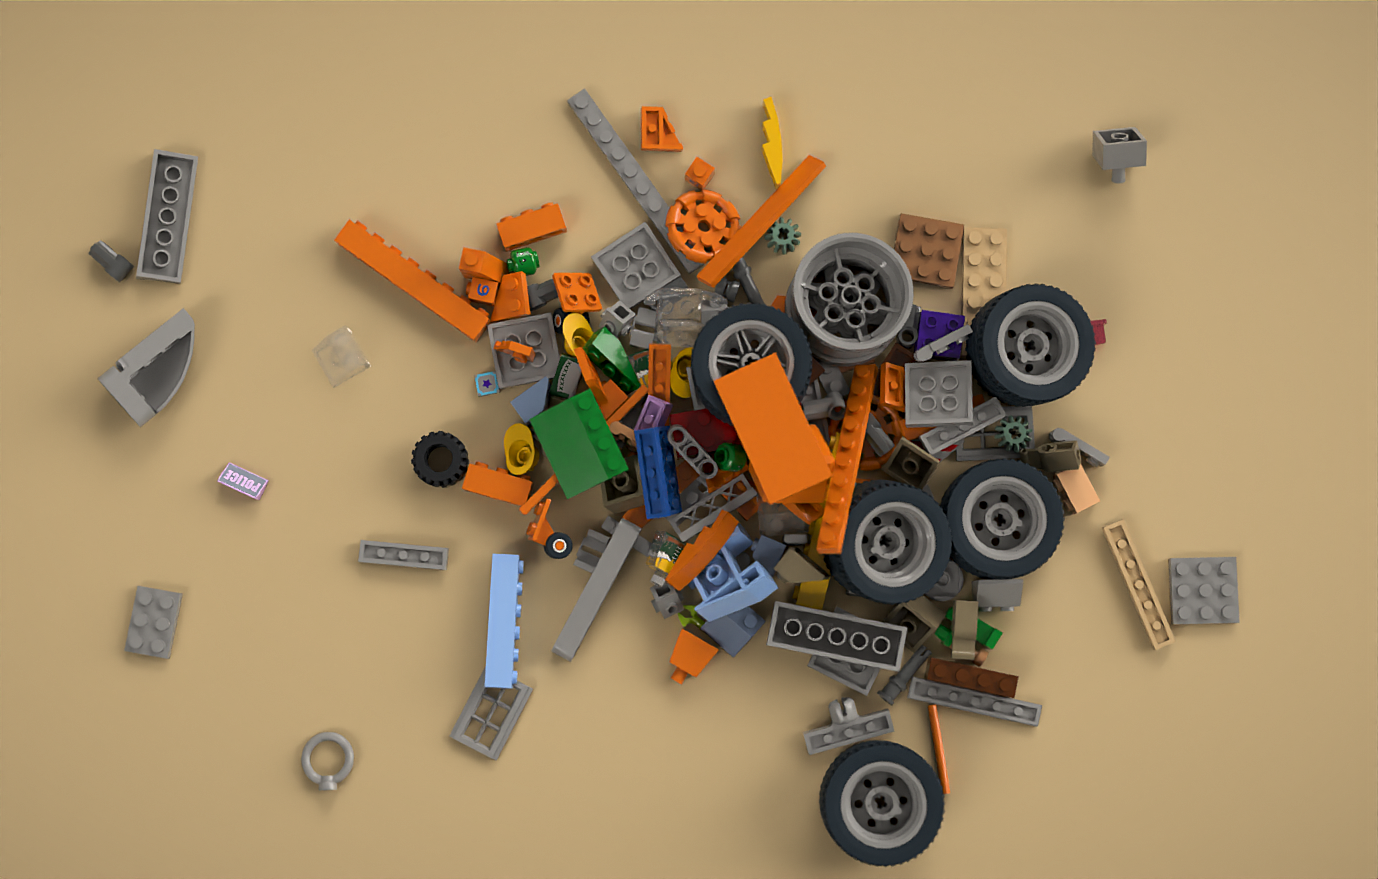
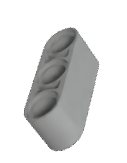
[667,424,718,479]

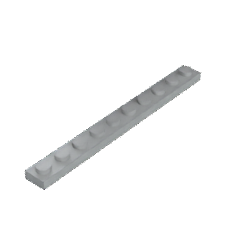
[567,88,704,275]

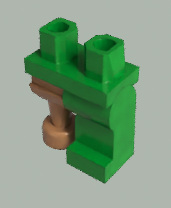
[933,607,1003,667]

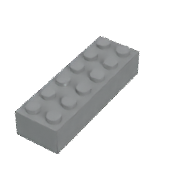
[766,601,907,672]

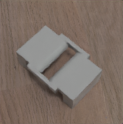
[629,307,660,351]
[573,529,610,573]

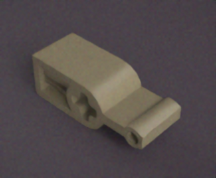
[1019,440,1081,472]
[951,600,978,660]

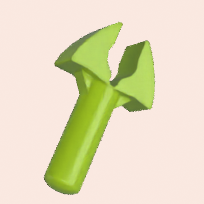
[678,605,705,629]

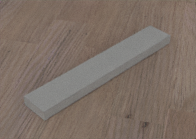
[907,676,1042,727]

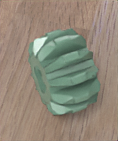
[764,217,801,255]
[994,415,1032,453]

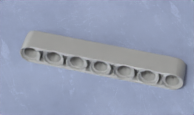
[551,518,642,662]

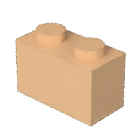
[1052,463,1100,514]

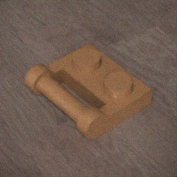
[609,421,637,453]

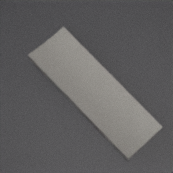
[136,149,198,284]

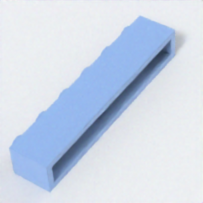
[485,554,524,689]

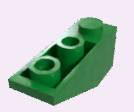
[583,326,641,394]

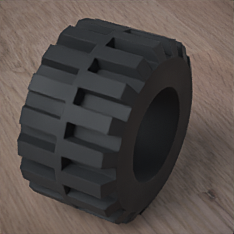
[411,431,469,488]

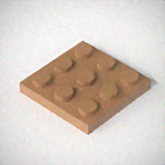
[894,213,964,289]

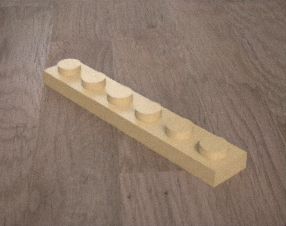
[1102,519,1176,650]

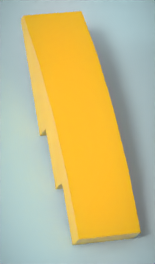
[761,97,783,189]

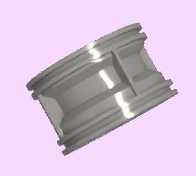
[785,233,914,367]

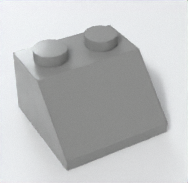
[972,579,1023,612]

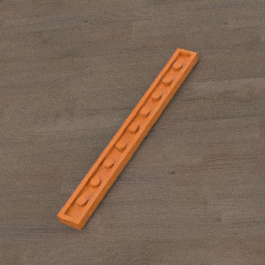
[816,364,878,554]

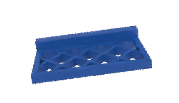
[634,425,682,519]

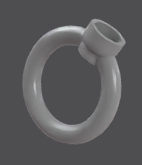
[301,732,354,790]

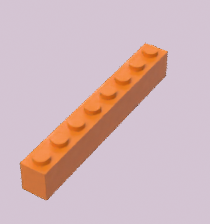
[334,219,491,343]

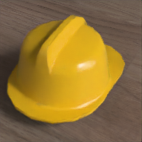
[562,313,593,358]
[670,347,693,398]
[504,423,540,475]

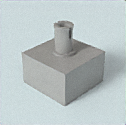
[1092,127,1147,183]

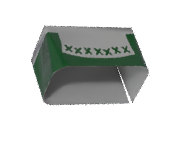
[549,353,582,401]

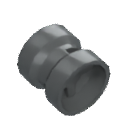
[713,277,741,303]

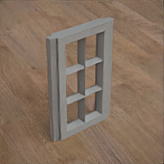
[955,406,1035,461]
[450,666,533,760]

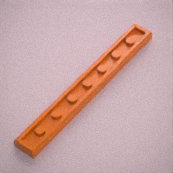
[697,155,826,288]
[518,384,649,515]

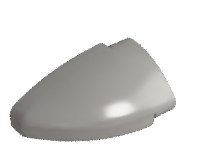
[98,308,195,427]

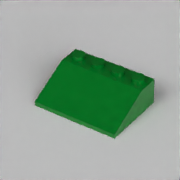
[529,389,629,499]

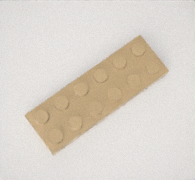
[961,227,1007,357]

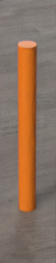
[927,704,950,794]

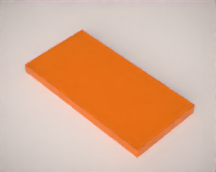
[714,352,833,505]

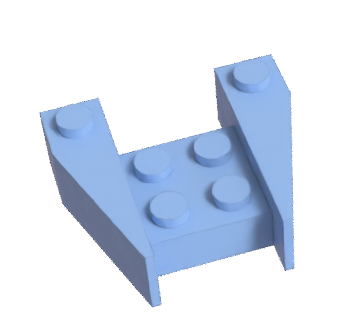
[687,523,778,622]

